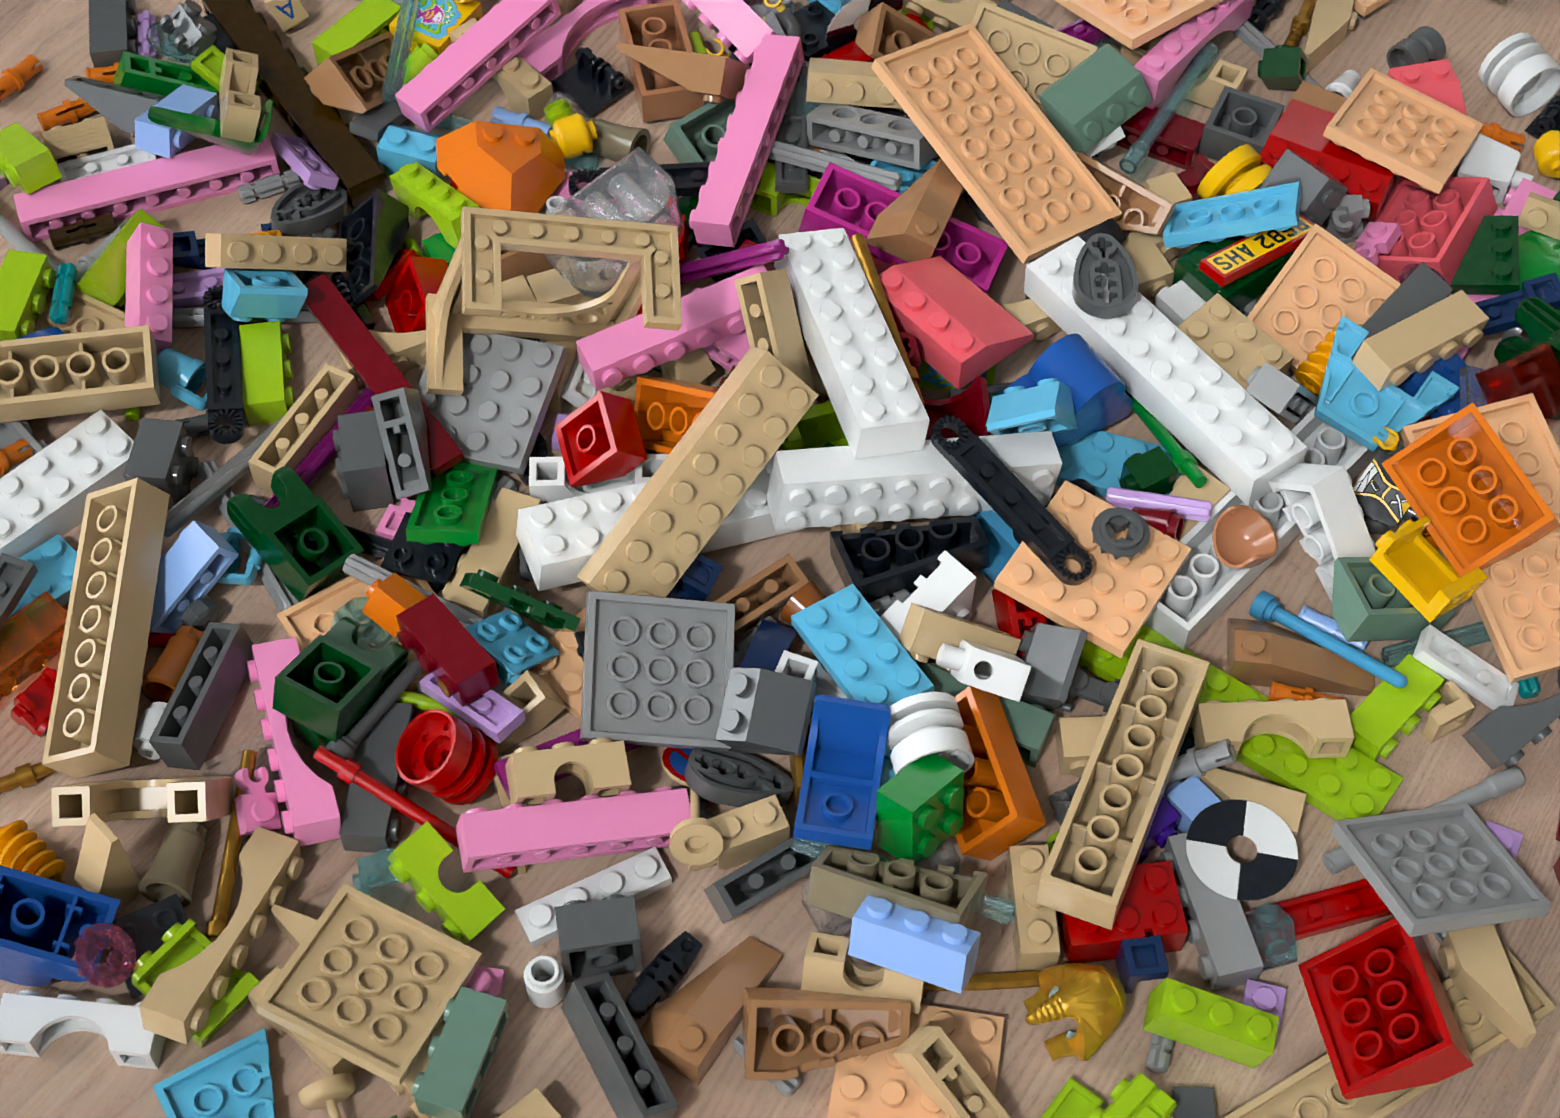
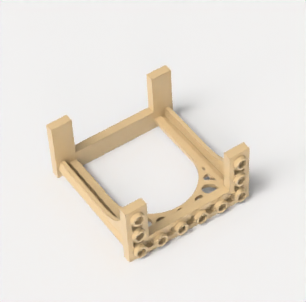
[426,206,682,396]

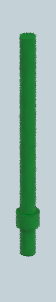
[1125,390,1207,488]

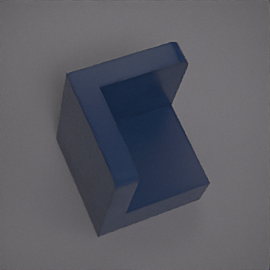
[1115,935,1169,994]

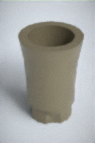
[586,118,651,166]
[138,822,208,907]

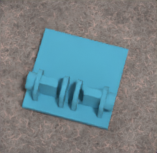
[465,609,560,686]

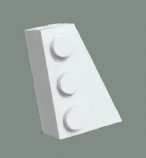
[880,550,976,663]

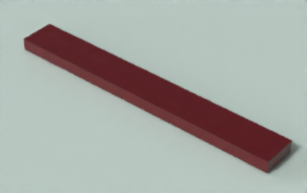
[304,273,465,477]

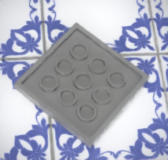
[417,333,568,474]
[580,591,735,751]
[1332,803,1551,937]

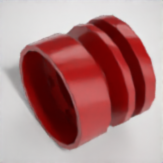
[395,709,498,806]

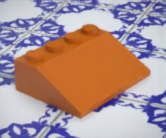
[1381,402,1560,578]

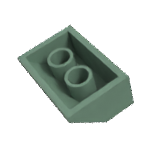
[1038,44,1153,153]
[663,90,742,163]
[1332,557,1455,642]

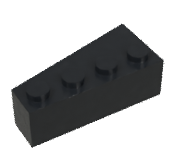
[830,516,990,603]

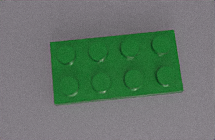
[406,461,501,546]

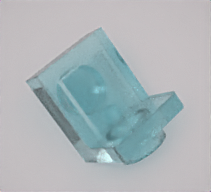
[352,849,400,898]
[1244,904,1298,971]

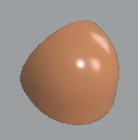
[1212,505,1279,569]

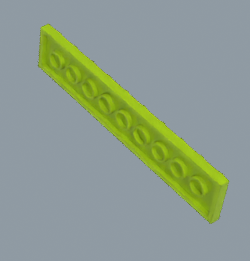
[1058,624,1404,821]

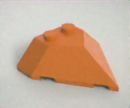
[435,121,566,213]

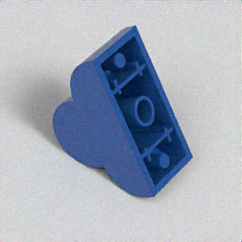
[1000,333,1134,449]
[0,865,121,986]

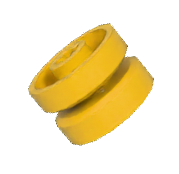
[1197,144,1273,199]

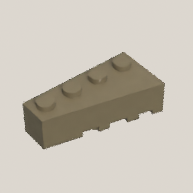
[807,845,988,929]

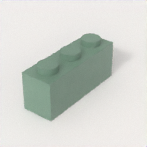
[412,986,510,1118]

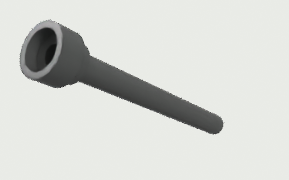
[325,655,423,760]

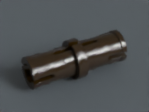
[48,211,118,250]

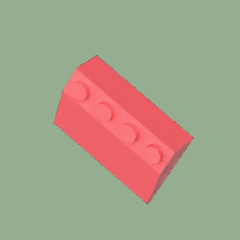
[1354,176,1498,286]
[878,256,1034,390]

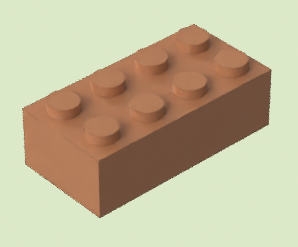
[618,0,704,123]

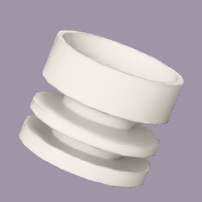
[1478,33,1560,117]
[886,692,975,775]

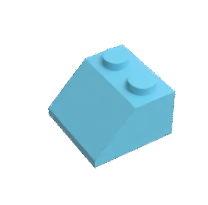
[376,125,446,181]
[222,268,308,322]
[986,378,1077,435]

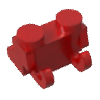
[11,667,57,738]

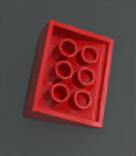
[1260,99,1397,222]
[1298,918,1474,1100]

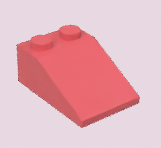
[1387,59,1467,115]

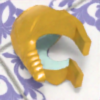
[1023,963,1126,1061]

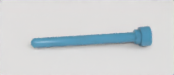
[1249,591,1408,689]

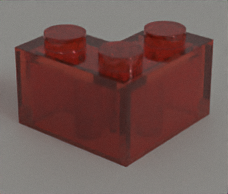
[1475,342,1560,419]

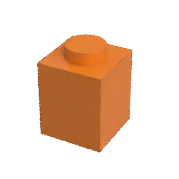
[361,573,426,638]

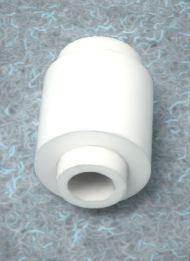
[133,702,168,760]
[524,956,566,1008]

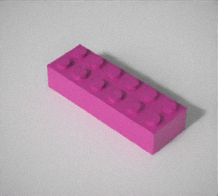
[798,162,1008,293]

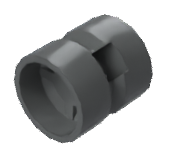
[1386,26,1446,68]

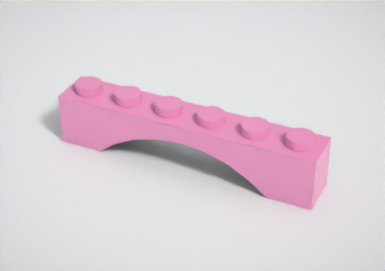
[517,0,666,82]
[1134,0,1254,109]
[247,637,341,847]

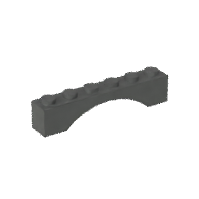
[1462,692,1560,770]

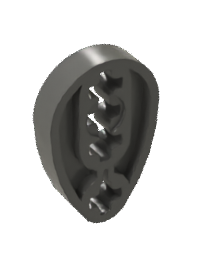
[270,183,348,237]
[1072,233,1139,319]
[684,748,794,807]

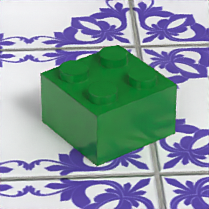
[876,753,964,867]

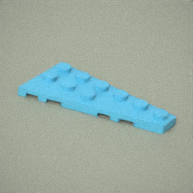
[153,1028,277,1118]

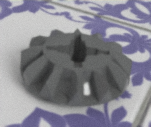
[1091,507,1150,560]

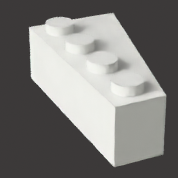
[1268,463,1375,602]

